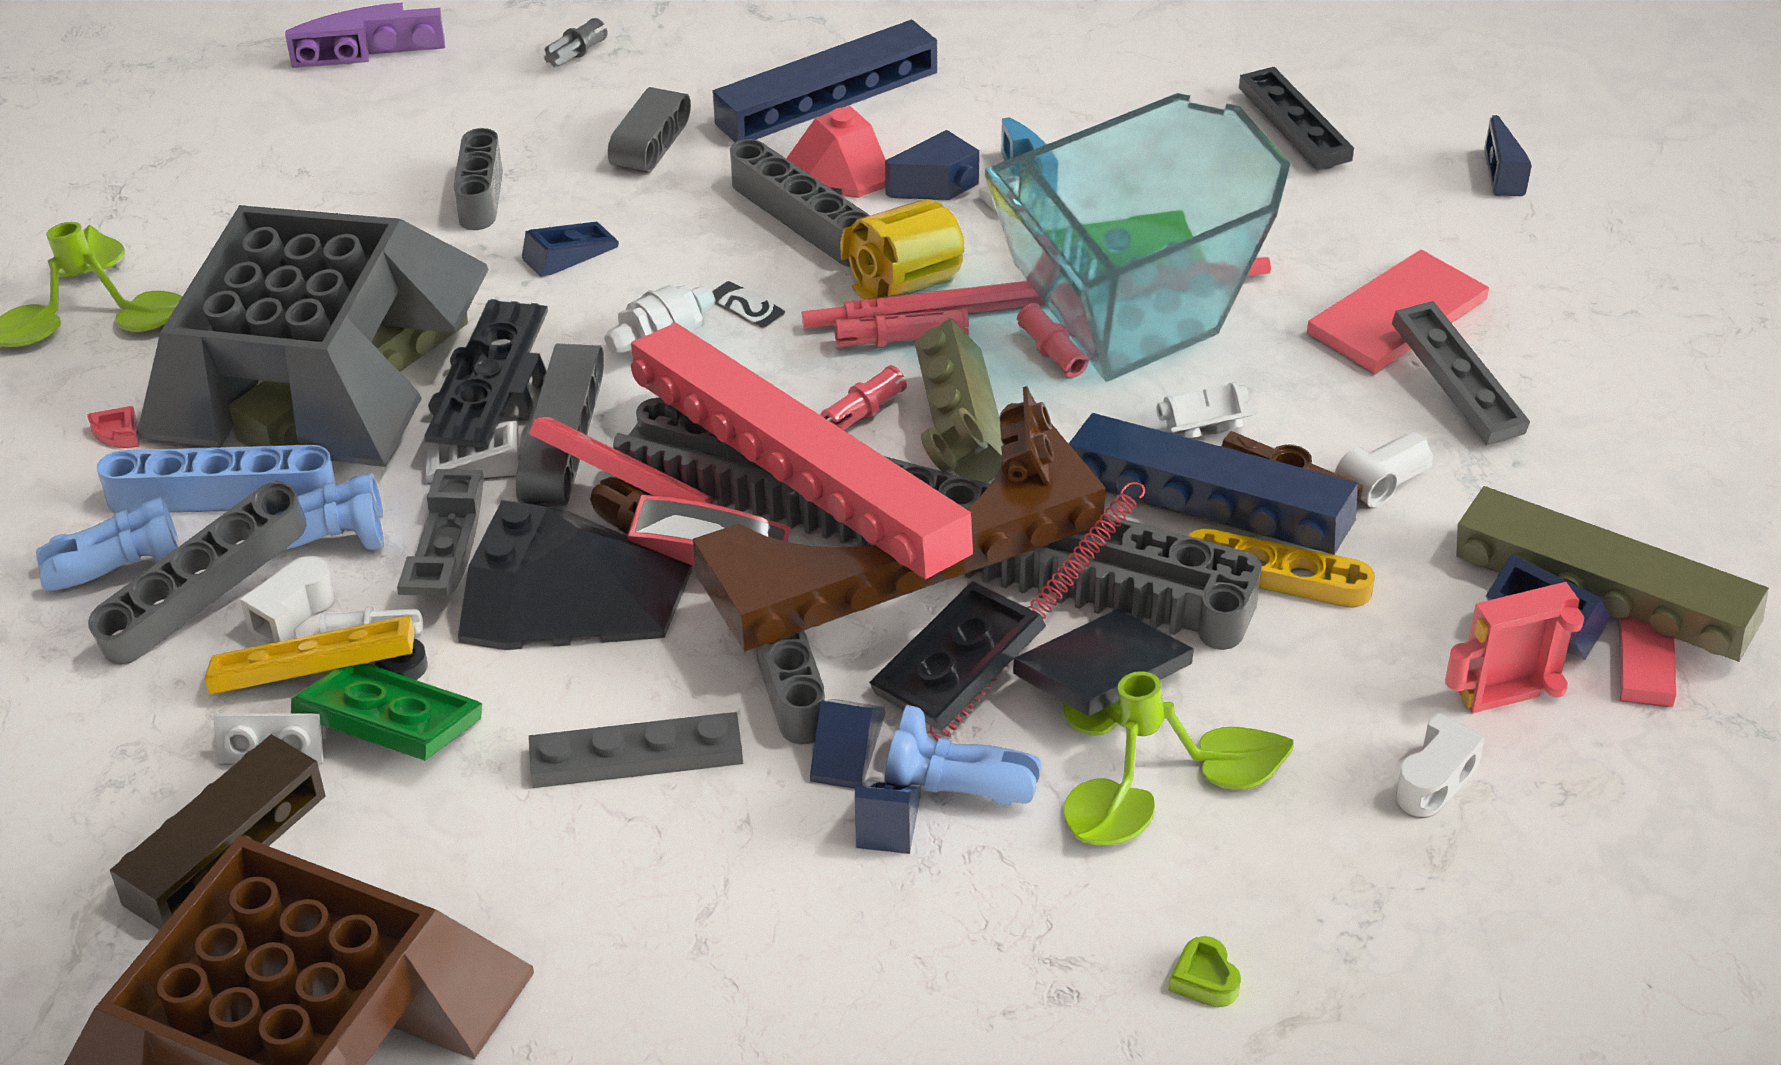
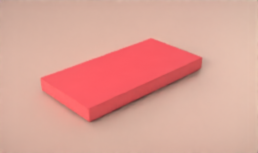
[1307,249,1489,374]

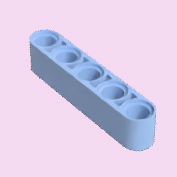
[97,445,336,513]

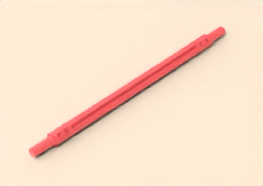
[801,257,1271,329]

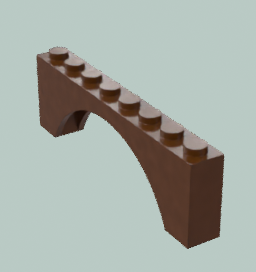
[693,423,1106,652]

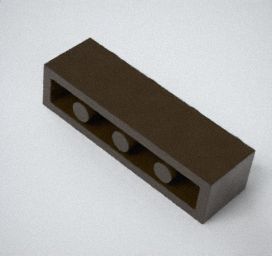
[110,734,326,930]

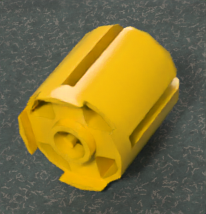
[840,199,965,300]

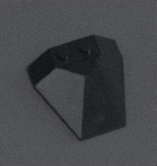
[458,500,692,650]

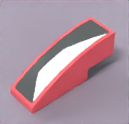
[626,495,791,566]

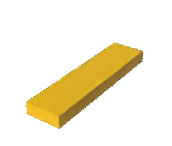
[204,616,415,695]

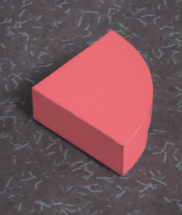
[87,406,139,448]

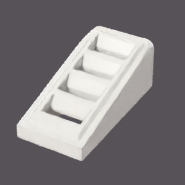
[426,421,521,483]

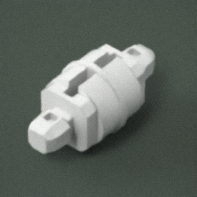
[604,285,715,353]

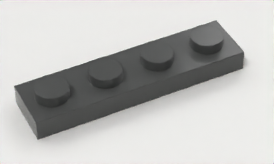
[1392,301,1530,445]
[528,712,743,788]

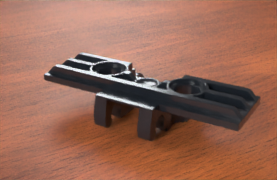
[424,299,548,448]

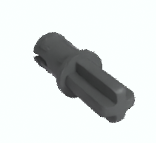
[544,18,608,67]

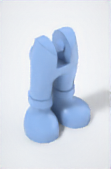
[244,473,384,550]
[36,496,178,592]
[884,705,1042,805]

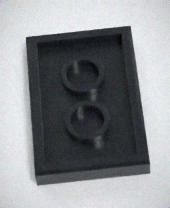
[869,581,1046,731]
[1013,609,1194,716]

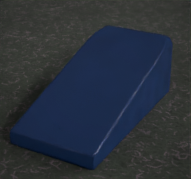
[1484,115,1532,196]
[522,221,619,277]

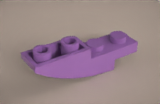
[285,2,445,68]

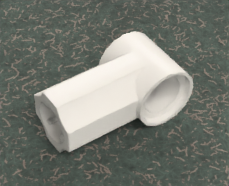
[1335,431,1433,508]

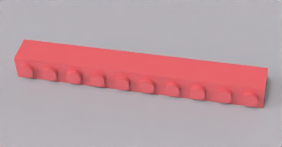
[631,323,973,580]

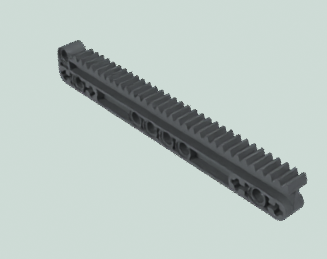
[613,398,1262,650]

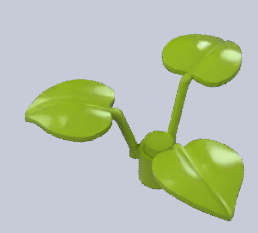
[0,222,183,347]
[1063,672,1294,845]

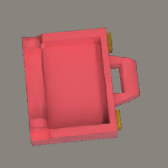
[1444,582,1584,713]

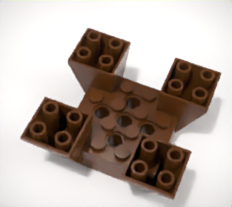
[64,835,534,1065]

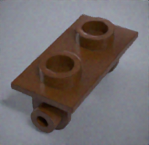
[999,386,1054,486]

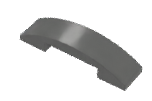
[397,469,484,596]

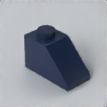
[885,130,980,200]

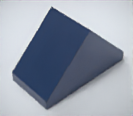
[810,699,885,789]
[854,780,921,854]

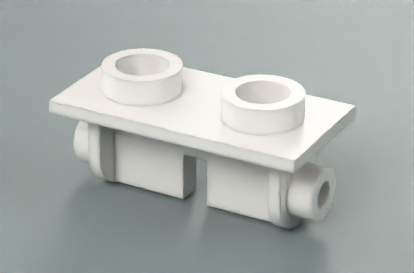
[1156,382,1258,439]
[213,714,329,764]

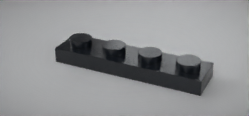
[1239,66,1354,170]

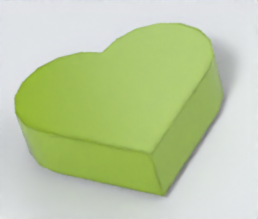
[1168,936,1241,1007]

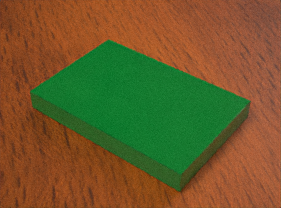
[291,663,482,761]

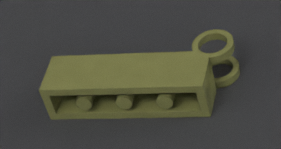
[914,318,1004,483]

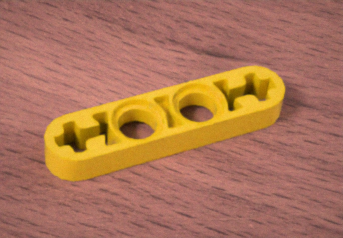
[1188,529,1375,607]

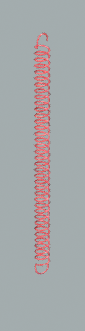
[927,482,1145,741]

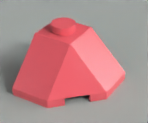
[786,106,886,198]

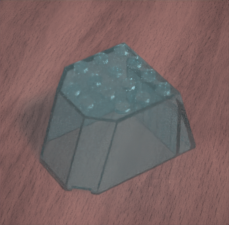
[985,93,1290,382]

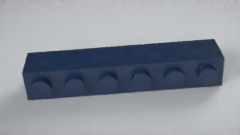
[712,19,937,142]
[1069,413,1358,555]

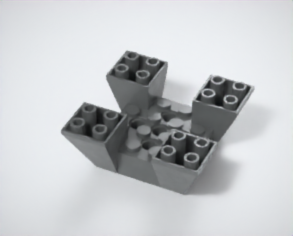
[137,205,489,467]

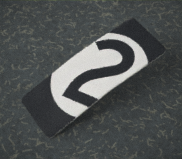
[712,281,785,328]

